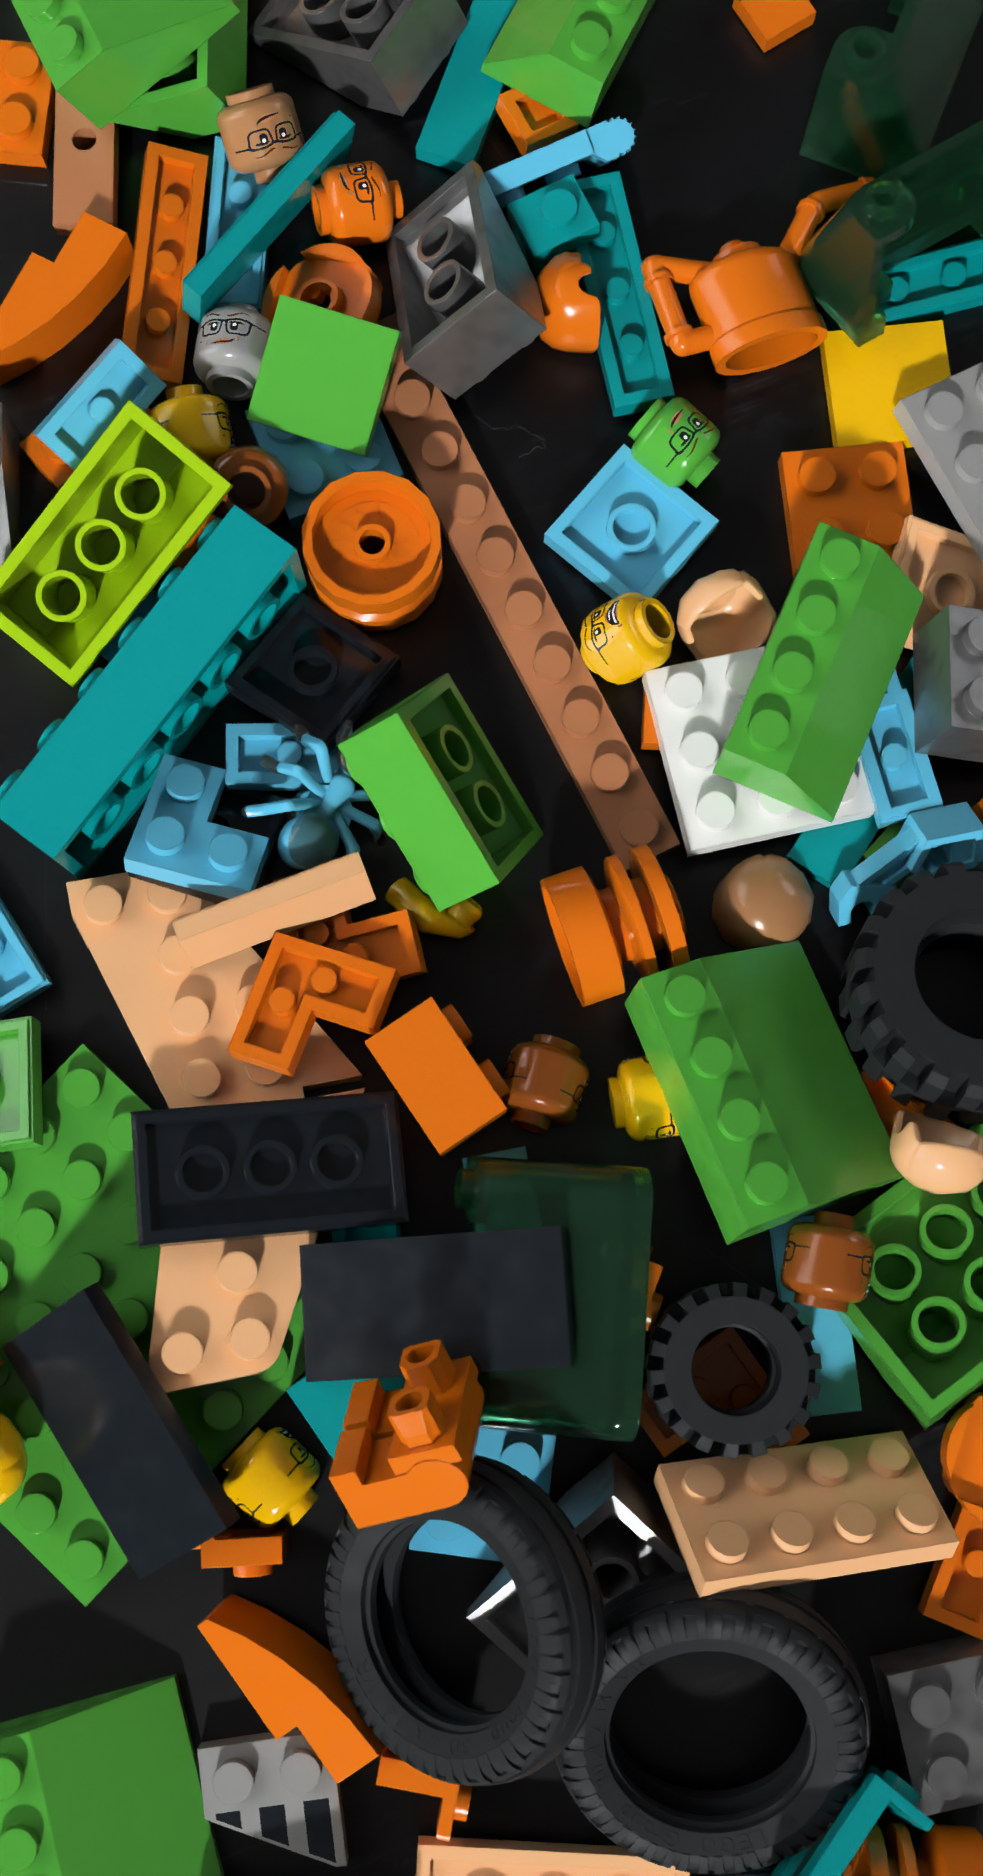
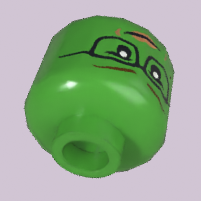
[628,397,721,488]

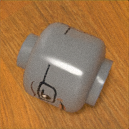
[193,302,272,401]

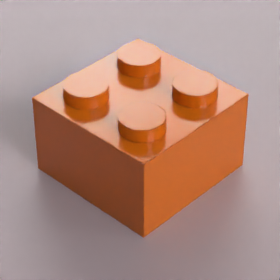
[364,996,510,1157]

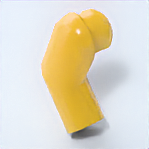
[385,877,482,939]

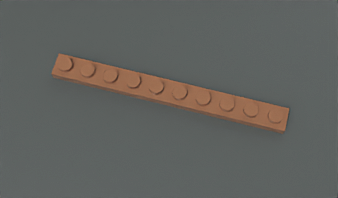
[376,313,681,873]

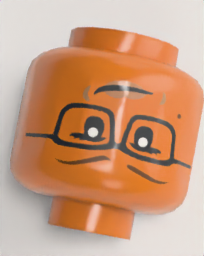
[311,160,403,248]

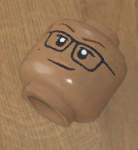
[217,83,305,184]

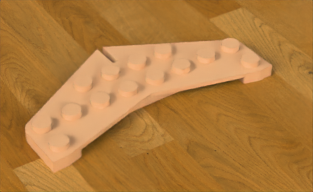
[66,872,365,1394]

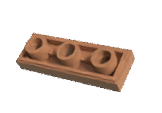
[52,91,119,235]

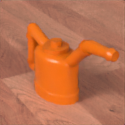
[641,177,877,376]

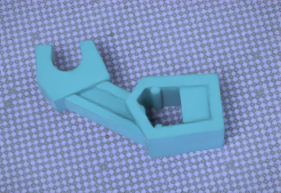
[829,802,983,927]

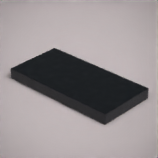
[131,1091,409,1249]
[299,1225,576,1382]
[2,1282,241,1580]

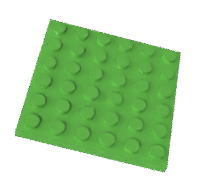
[0,1044,306,1607]

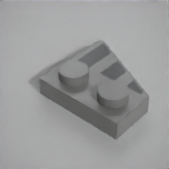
[197,1728,349,1867]

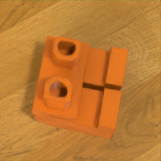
[329,1339,485,1529]

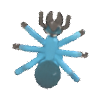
[241,719,389,870]

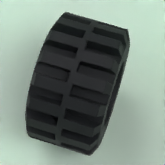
[643,1282,822,1459]

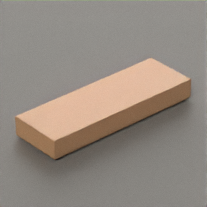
[172,852,376,968]

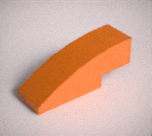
[0,211,133,386]
[197,1593,385,1784]

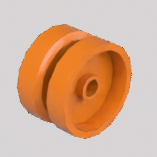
[302,471,443,631]

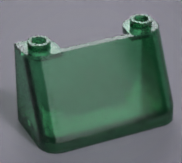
[799,0,983,187]
[800,120,983,347]
[455,1156,653,1442]

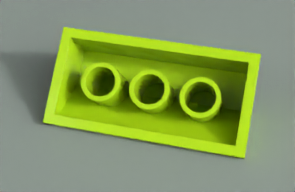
[0,400,233,687]

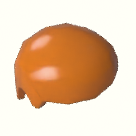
[536,252,601,353]

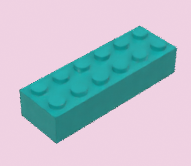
[0,504,309,880]

